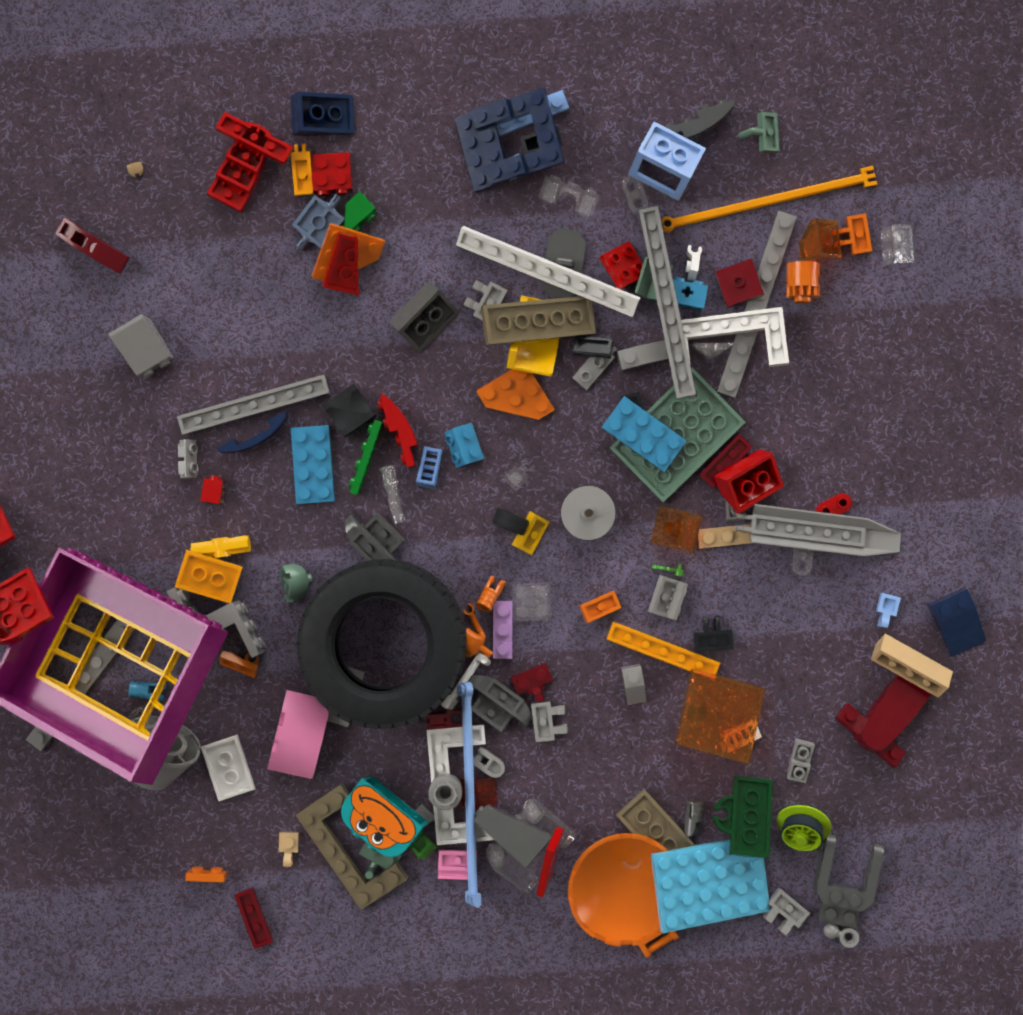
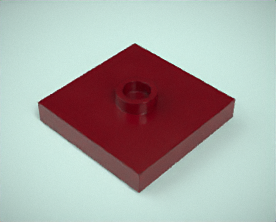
[716,258,764,308]

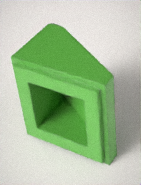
[410,832,437,860]

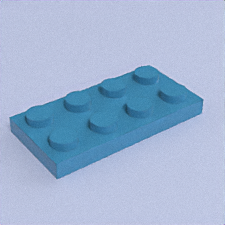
[601,396,686,472]
[291,425,335,504]

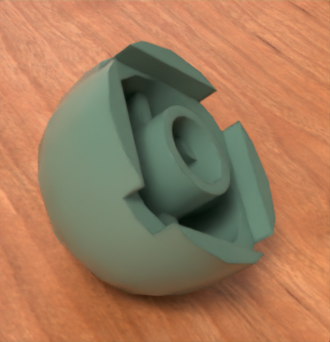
[280,564,312,603]

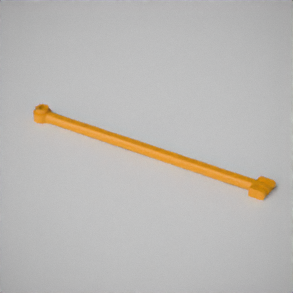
[661,166,878,233]

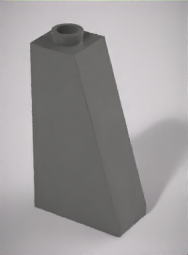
[473,805,553,868]

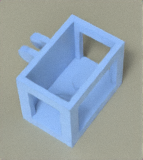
[628,122,706,201]

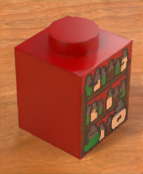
[200,475,226,504]

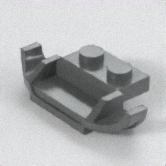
[345,512,405,561]
[468,675,532,733]

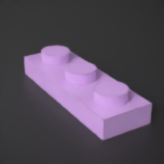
[493,601,512,659]

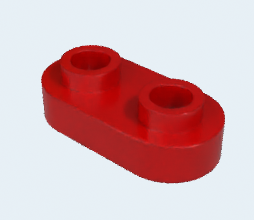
[815,493,852,515]

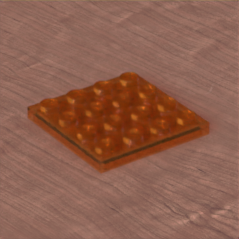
[675,669,765,764]

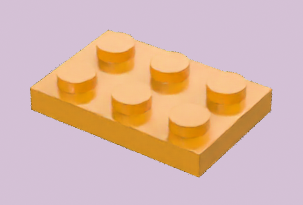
[175,549,243,603]

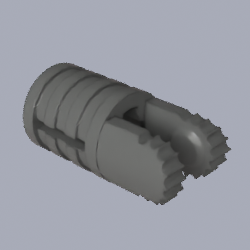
[684,800,704,837]

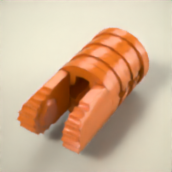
[475,576,506,612]

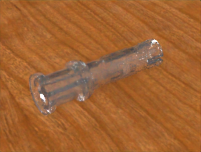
[379,465,405,524]

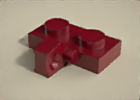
[511,662,553,703]

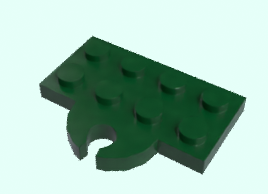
[712,776,773,859]

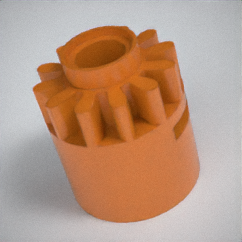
[786,261,820,304]

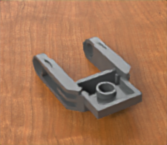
[813,834,884,928]

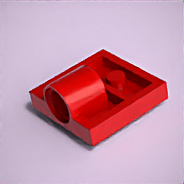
[599,241,643,290]

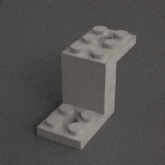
[167,588,266,658]

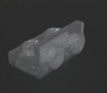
[881,224,915,266]

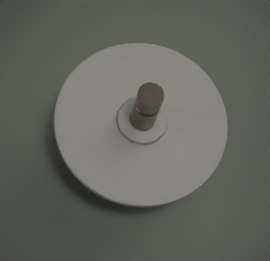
[561,486,615,540]

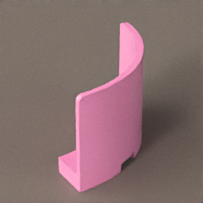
[267,690,329,779]

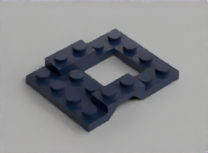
[455,87,565,192]

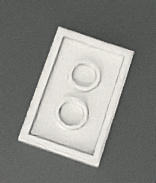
[201,734,256,802]

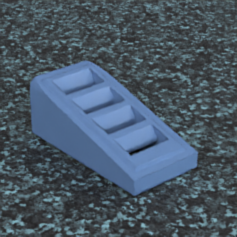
[416,446,443,490]

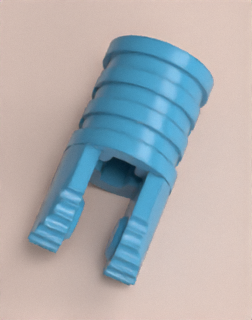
[128,680,166,701]

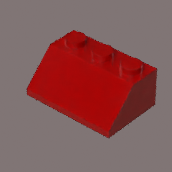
[714,449,784,514]

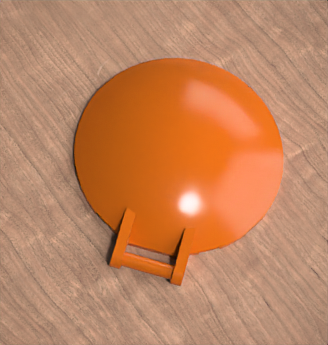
[568,833,679,958]

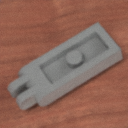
[572,346,617,390]

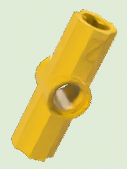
[190,535,251,558]

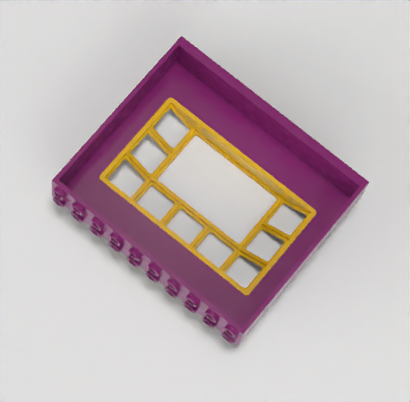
[0,547,228,785]

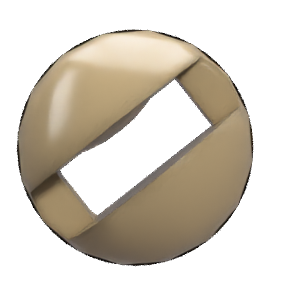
[126,162,144,178]

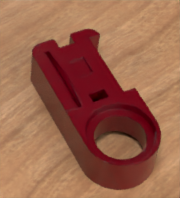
[426,709,463,729]

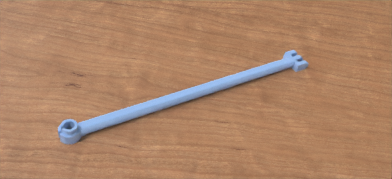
[457,682,481,908]

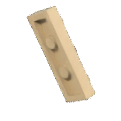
[697,524,751,549]

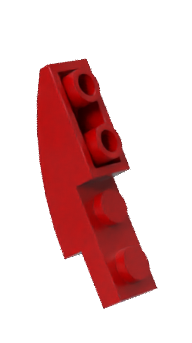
[378,394,418,468]

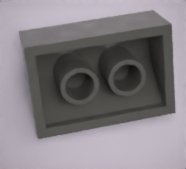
[389,281,460,353]

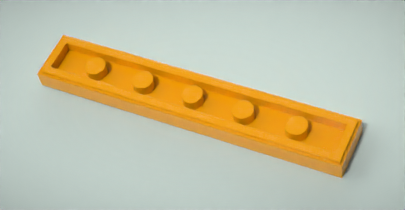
[606,621,720,681]

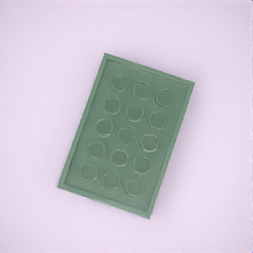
[610,368,746,503]

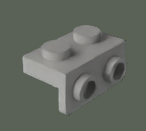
[648,575,688,621]

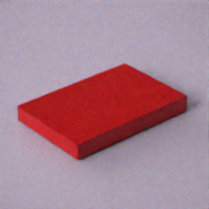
[536,827,564,897]

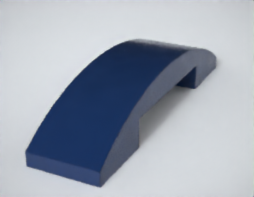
[217,412,288,453]

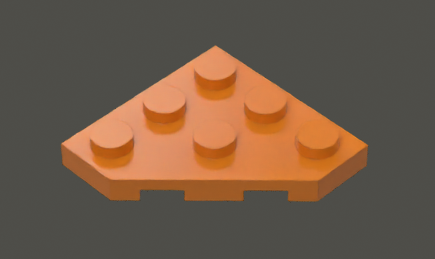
[312,223,385,281]
[476,369,555,420]

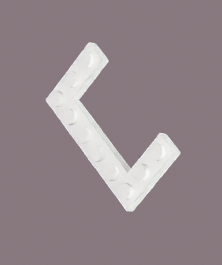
[672,307,789,379]
[427,724,494,845]

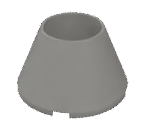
[132,716,201,790]

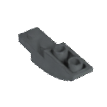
[664,100,735,140]

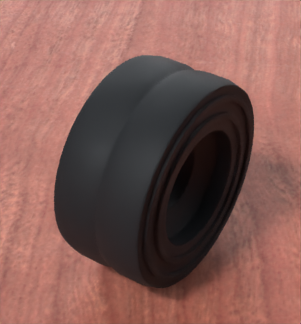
[492,508,529,535]

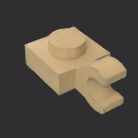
[279,832,299,867]

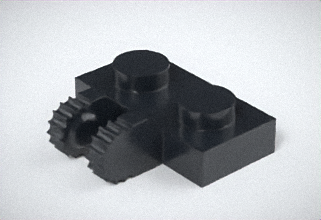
[693,615,734,652]

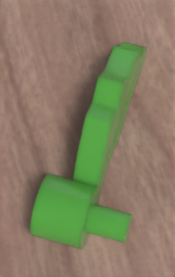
[652,564,684,576]

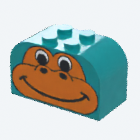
[341,775,430,857]

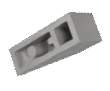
[616,340,669,372]

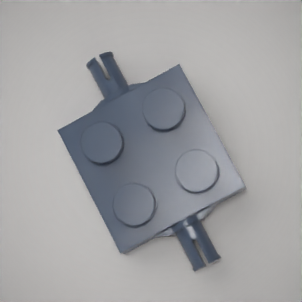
[292,194,345,250]

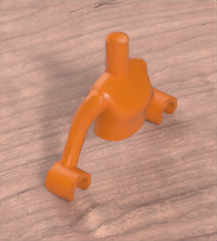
[463,603,493,658]

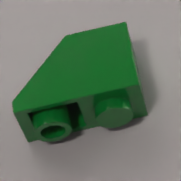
[344,192,377,232]

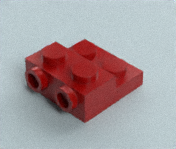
[311,152,353,197]

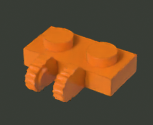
[833,213,872,256]

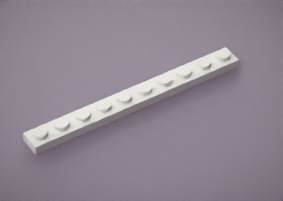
[456,226,640,317]

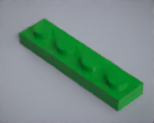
[348,420,384,495]

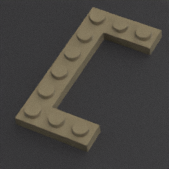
[296,783,408,910]

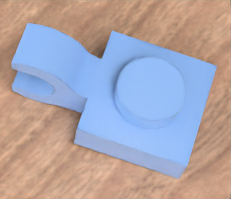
[876,593,901,628]

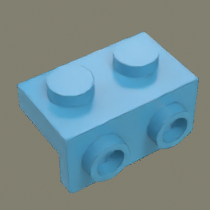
[445,423,484,468]

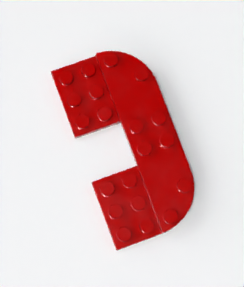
[0,505,54,645]

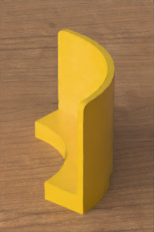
[506,295,560,376]

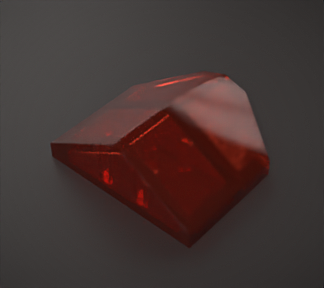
[459,776,498,813]

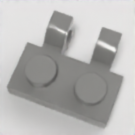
[464,280,507,321]
[531,701,568,742]
[763,888,810,936]

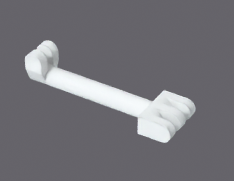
[441,652,491,710]

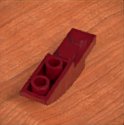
[55,217,130,274]

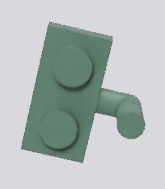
[738,112,780,153]
[359,842,402,879]

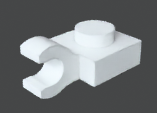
[685,245,702,281]

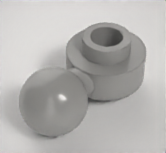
[823,923,859,948]

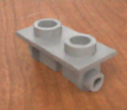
[177,439,198,478]

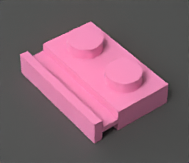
[438,849,477,880]

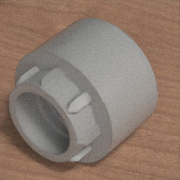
[428,774,463,810]

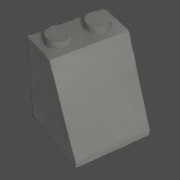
[108,314,173,378]

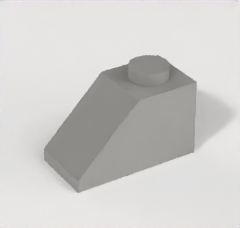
[620,664,647,705]

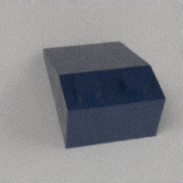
[291,91,354,136]
[927,588,986,657]

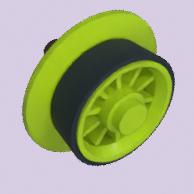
[777,805,831,852]

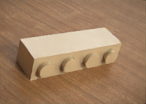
[871,634,953,698]

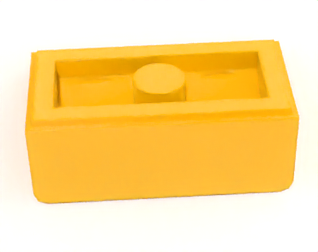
[512,511,550,555]

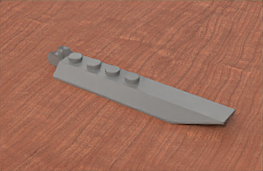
[735,504,901,556]

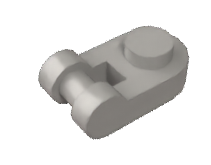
[473,745,505,778]

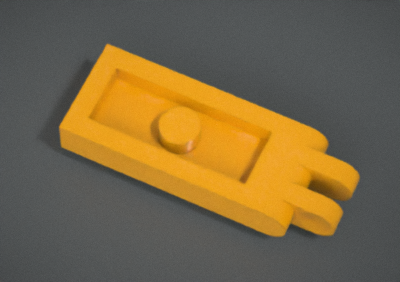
[291,143,314,197]

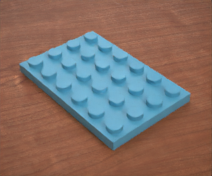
[651,839,770,933]

